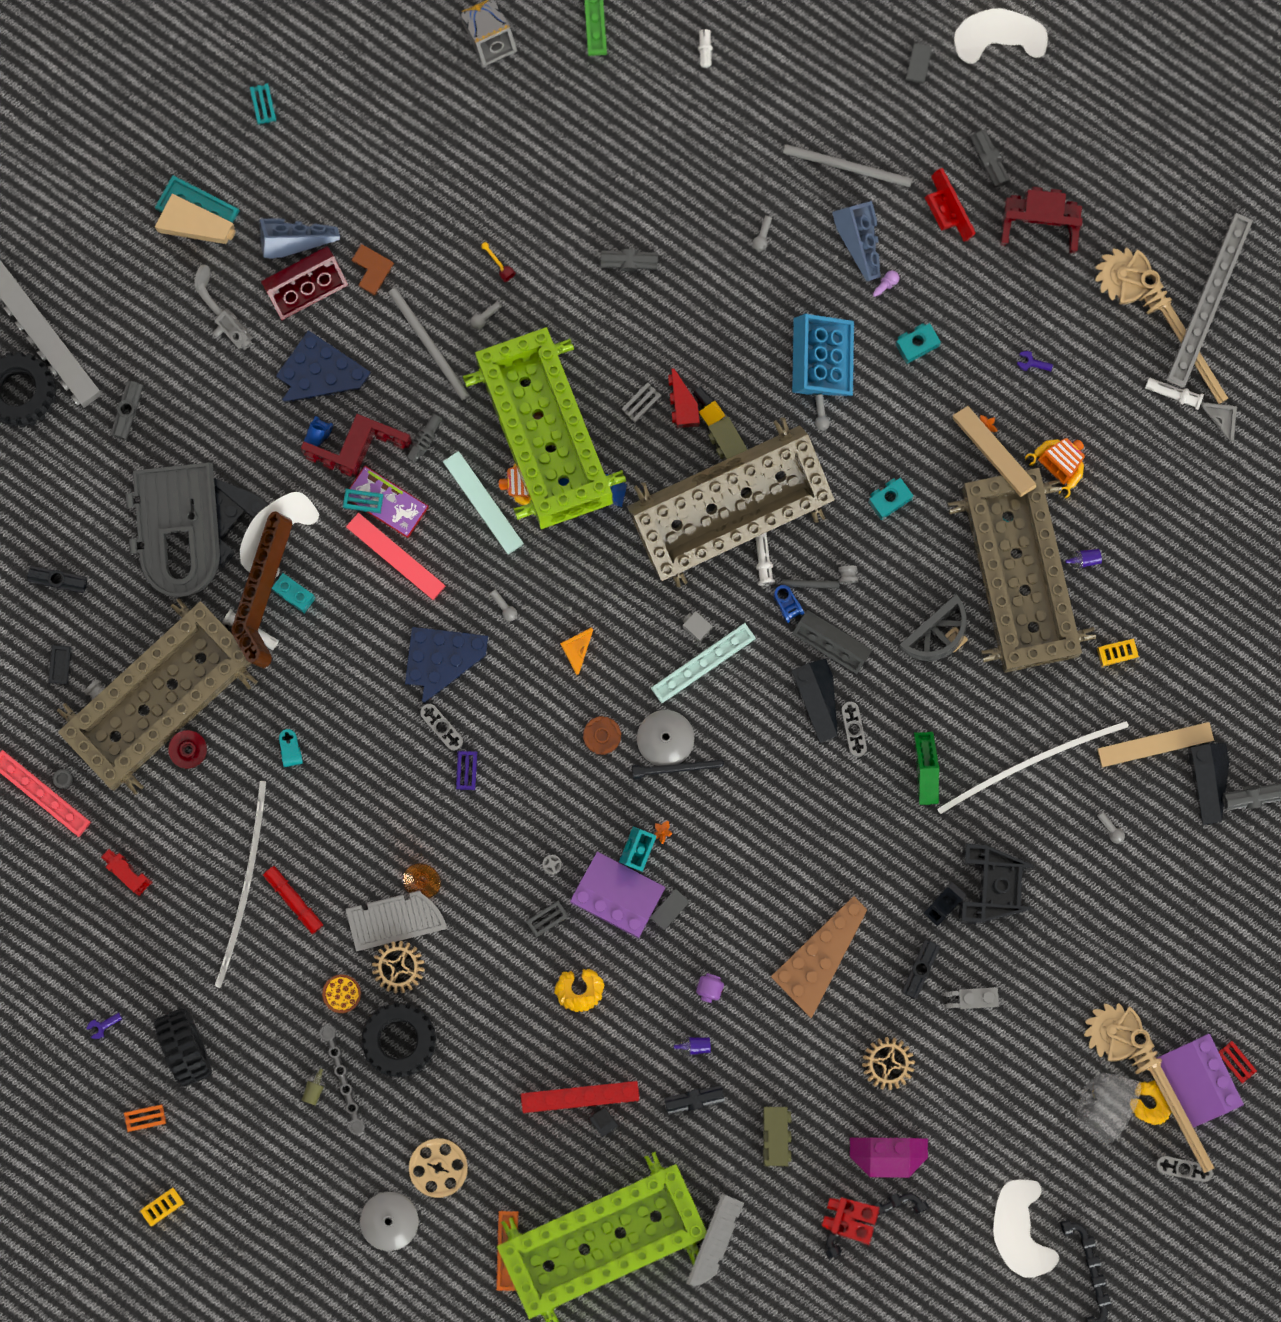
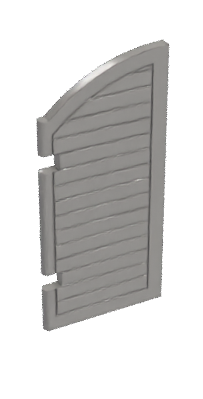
[346,890,447,951]
[687,1194,744,1286]

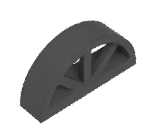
[900,594,967,661]

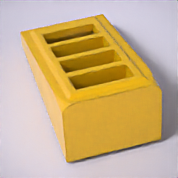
[1097,639,1139,667]
[140,1187,184,1227]

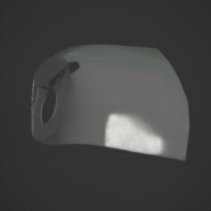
[1077,1073,1141,1144]

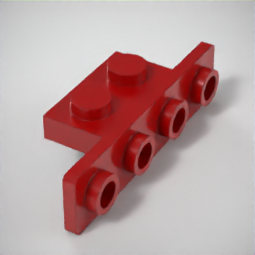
[925,168,976,242]

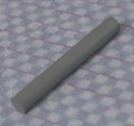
[782,579,840,589]

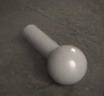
[752,215,772,251]
[470,301,502,329]
[815,394,830,430]
[489,589,518,621]
[1097,811,1125,844]

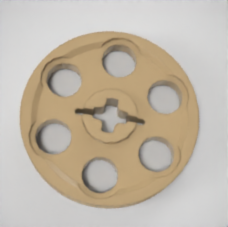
[409,1139,468,1198]

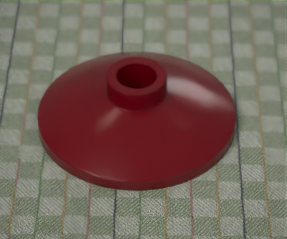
[168,730,207,769]

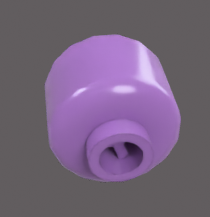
[696,973,724,1003]

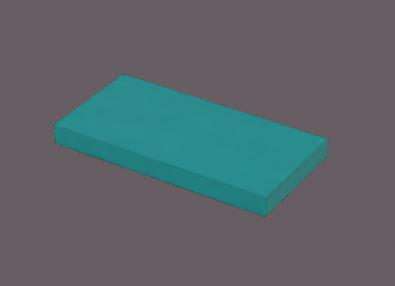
[155,175,240,223]

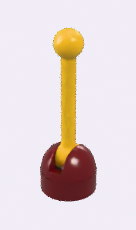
[481,242,516,282]

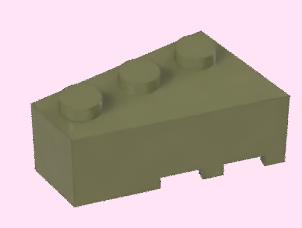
[708,416,748,461]
[763,1107,791,1166]

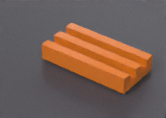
[124,1104,167,1132]

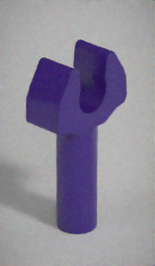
[1017,351,1053,371]
[86,1013,123,1039]

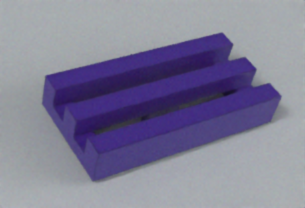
[456,751,477,791]

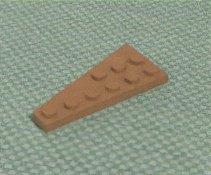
[771,896,867,1018]

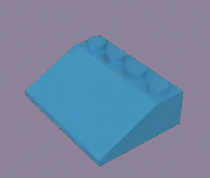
[792,314,854,396]

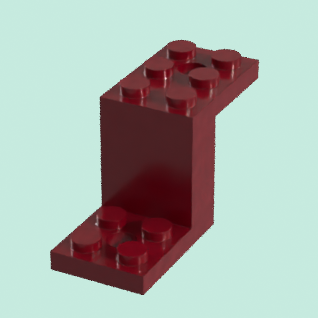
[301,414,412,477]

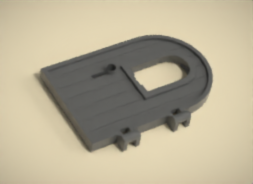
[125,462,220,597]

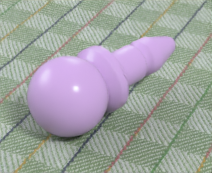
[873,271,899,297]

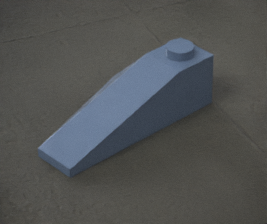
[832,201,880,281]
[259,219,340,259]

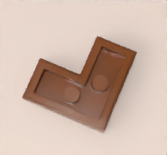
[352,244,394,296]

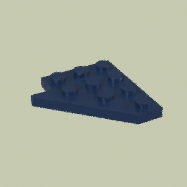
[276,330,371,403]
[405,627,488,703]

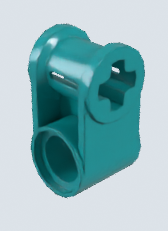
[279,729,303,768]

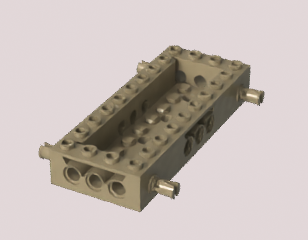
[627,418,834,587]
[947,468,1096,673]
[57,598,258,795]

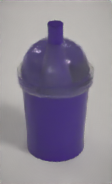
[1065,549,1102,569]
[674,1036,711,1056]

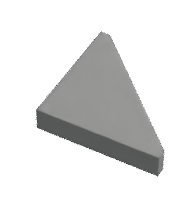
[1201,402,1237,442]

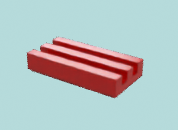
[1219,1041,1257,1084]

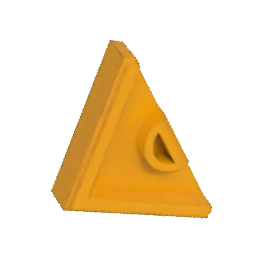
[560,627,593,676]

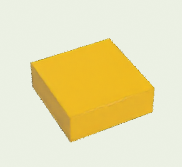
[699,401,726,426]

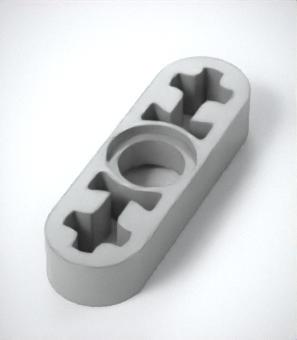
[841,702,867,757]
[420,704,463,751]
[1155,1156,1213,1182]

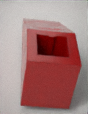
[668,369,700,428]

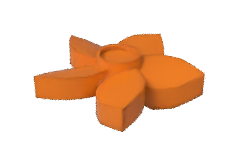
[980,415,998,432]
[654,821,672,844]

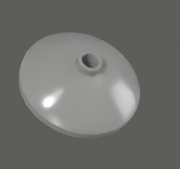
[637,710,694,766]
[360,1192,419,1251]

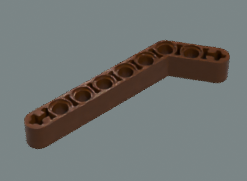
[231,511,292,668]

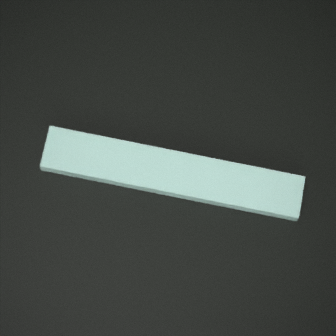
[443,451,524,555]
[651,623,756,704]

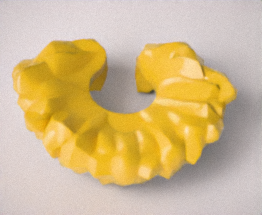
[554,969,604,1013]
[1129,1080,1172,1125]

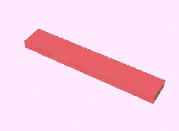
[346,513,446,601]
[0,750,92,837]

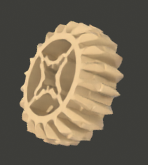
[372,941,425,994]
[862,1037,915,1090]

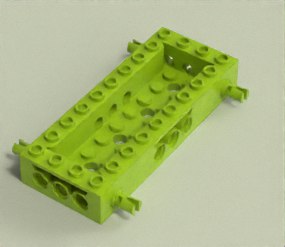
[463,327,626,529]
[497,1152,707,1322]

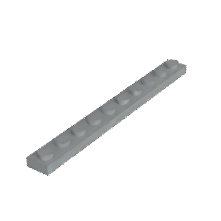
[1166,213,1253,388]

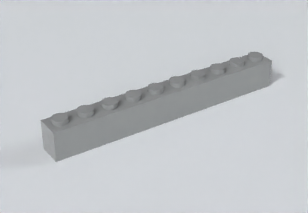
[0,260,102,408]

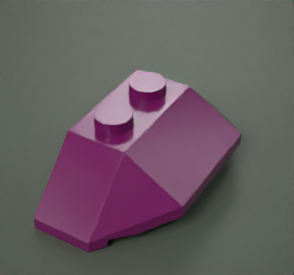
[850,1138,928,1178]

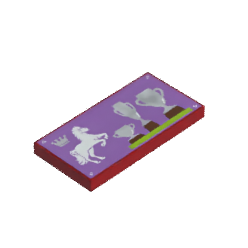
[348,466,429,538]

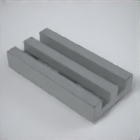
[621,383,661,423]

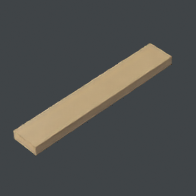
[953,406,1036,497]
[1097,722,1214,768]

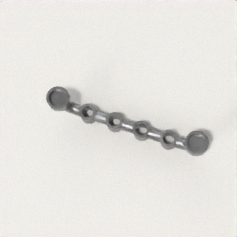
[320,1025,365,1135]

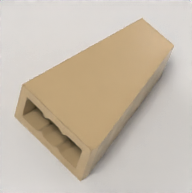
[155,194,236,244]

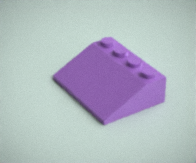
[570,852,666,939]
[1157,1034,1244,1128]

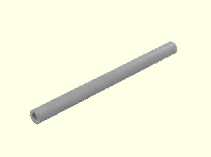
[783,144,913,187]
[388,287,470,400]

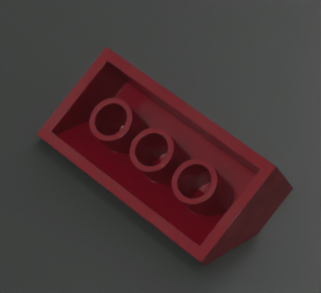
[261,246,348,321]

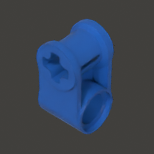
[304,416,334,447]
[773,585,804,623]

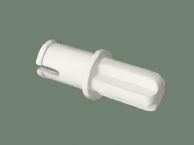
[698,29,713,68]

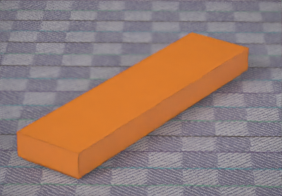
[497,1211,519,1291]

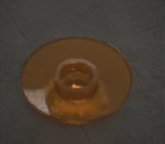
[403,863,441,898]

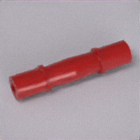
[263,866,324,935]

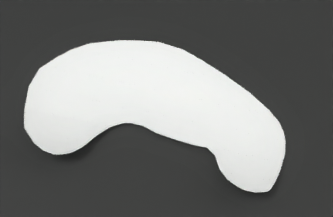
[954,8,1048,64]
[240,492,319,578]
[993,1180,1059,1277]

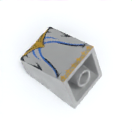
[459,0,517,67]

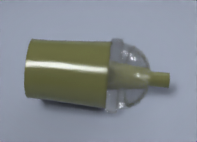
[301,1069,326,1106]

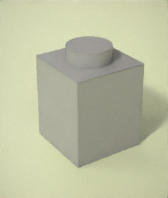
[683,611,713,643]

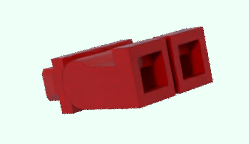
[101,849,152,896]
[822,1197,880,1245]

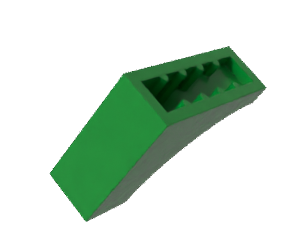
[914,732,939,805]

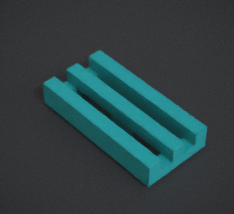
[250,83,276,125]
[343,489,384,514]

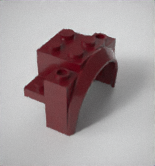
[1000,187,1083,253]

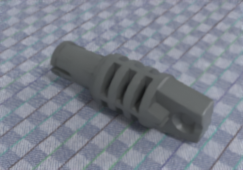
[407,413,443,464]

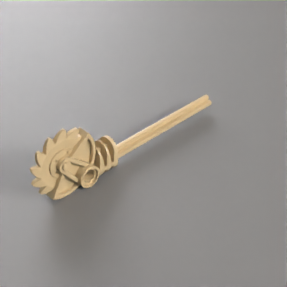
[1095,248,1229,404]
[1084,1004,1214,1173]

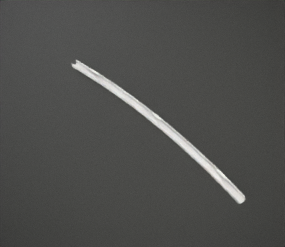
[937,721,1128,814]
[215,781,266,988]

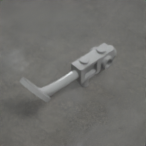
[195,264,253,350]

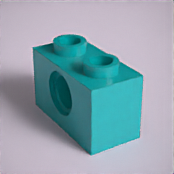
[896,323,941,364]
[868,478,914,520]
[272,573,316,614]
[619,827,657,872]

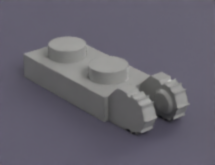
[943,987,999,1009]

